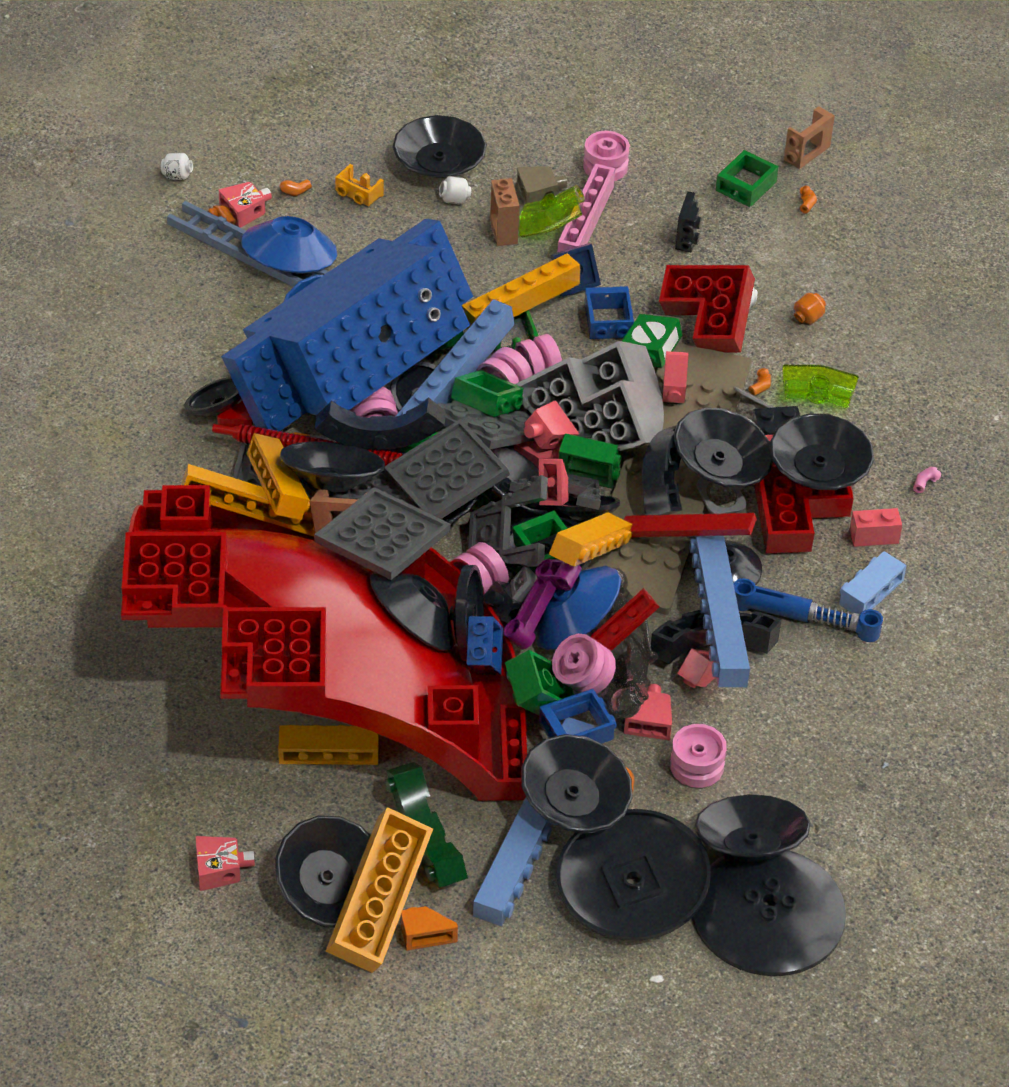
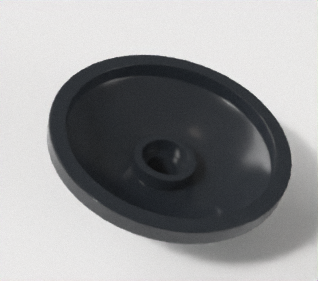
[390,361,454,412]
[184,376,242,417]
[551,495,620,524]
[692,540,762,585]

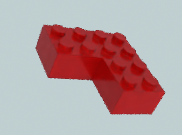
[659,265,755,353]
[754,467,854,553]

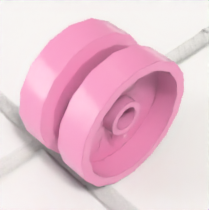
[583,131,630,181]
[515,334,562,375]
[476,347,533,384]
[349,387,398,418]
[451,542,509,594]
[552,633,616,694]
[670,724,727,788]

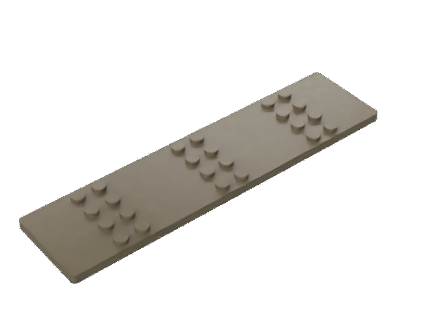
[586,343,752,615]

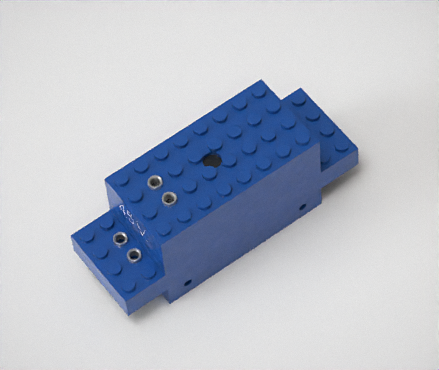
[221,219,474,431]

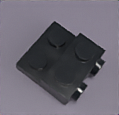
[675,191,702,253]

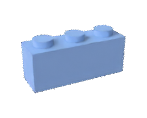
[839,551,907,614]

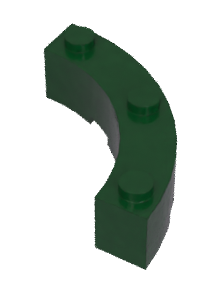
[385,762,468,888]

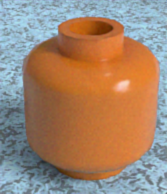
[794,292,826,325]

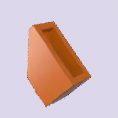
[400,906,458,951]

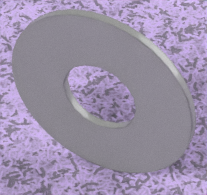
[733,386,774,408]

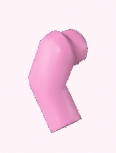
[913,467,941,493]

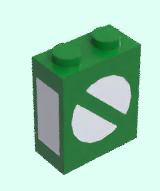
[622,314,683,368]

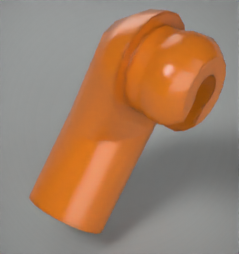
[279,179,312,196]
[800,185,817,214]
[208,205,236,225]
[748,368,771,396]

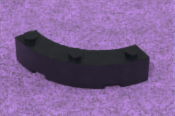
[315,397,446,450]
[642,425,682,515]
[649,609,782,664]

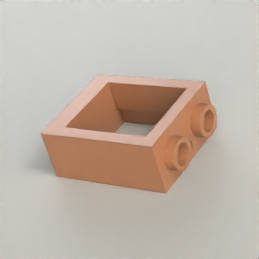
[490,178,520,246]

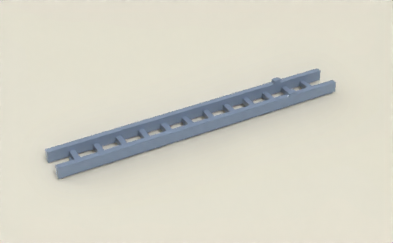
[167,201,329,287]

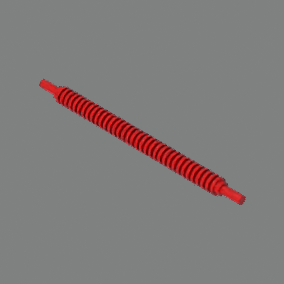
[212,424,403,466]

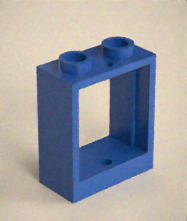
[584,286,634,339]
[467,616,503,675]
[539,689,617,744]

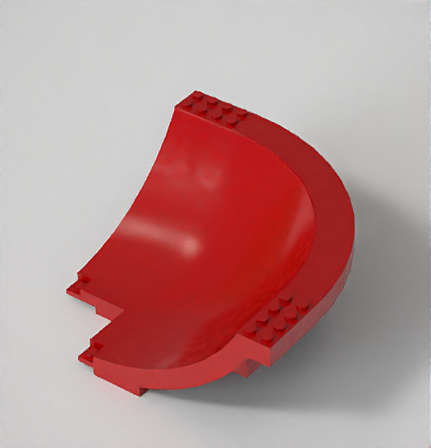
[121,485,527,801]

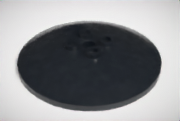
[557,809,711,941]
[692,850,846,976]

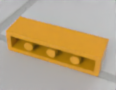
[278,725,378,765]

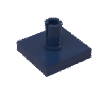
[551,243,601,297]

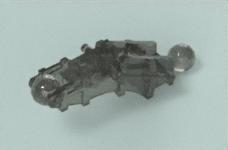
[591,567,658,719]

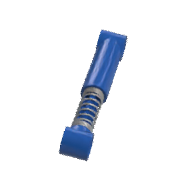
[733,578,883,642]

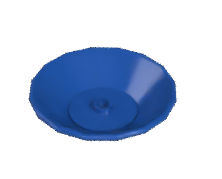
[241,216,337,273]
[534,566,621,650]

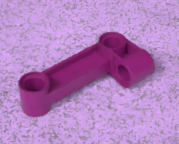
[504,559,582,650]

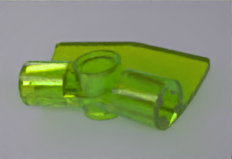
[519,185,585,238]
[782,364,859,408]

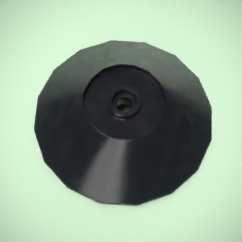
[392,115,487,178]
[673,407,773,488]
[770,413,874,490]
[279,442,385,492]
[484,446,555,515]
[369,571,455,651]
[521,734,633,833]
[694,794,811,863]
[275,815,371,928]

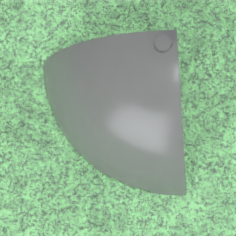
[515,341,664,451]

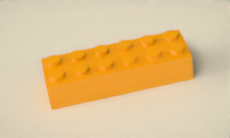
[326,807,433,973]

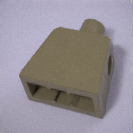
[517,166,567,208]

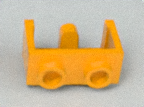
[335,164,384,207]

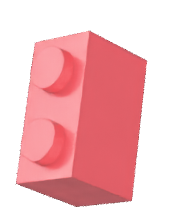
[849,508,902,547]

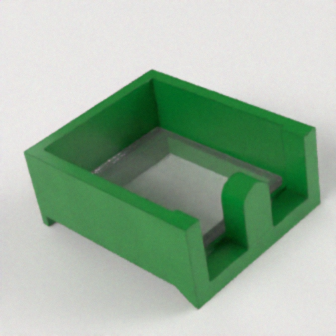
[494,310,539,352]

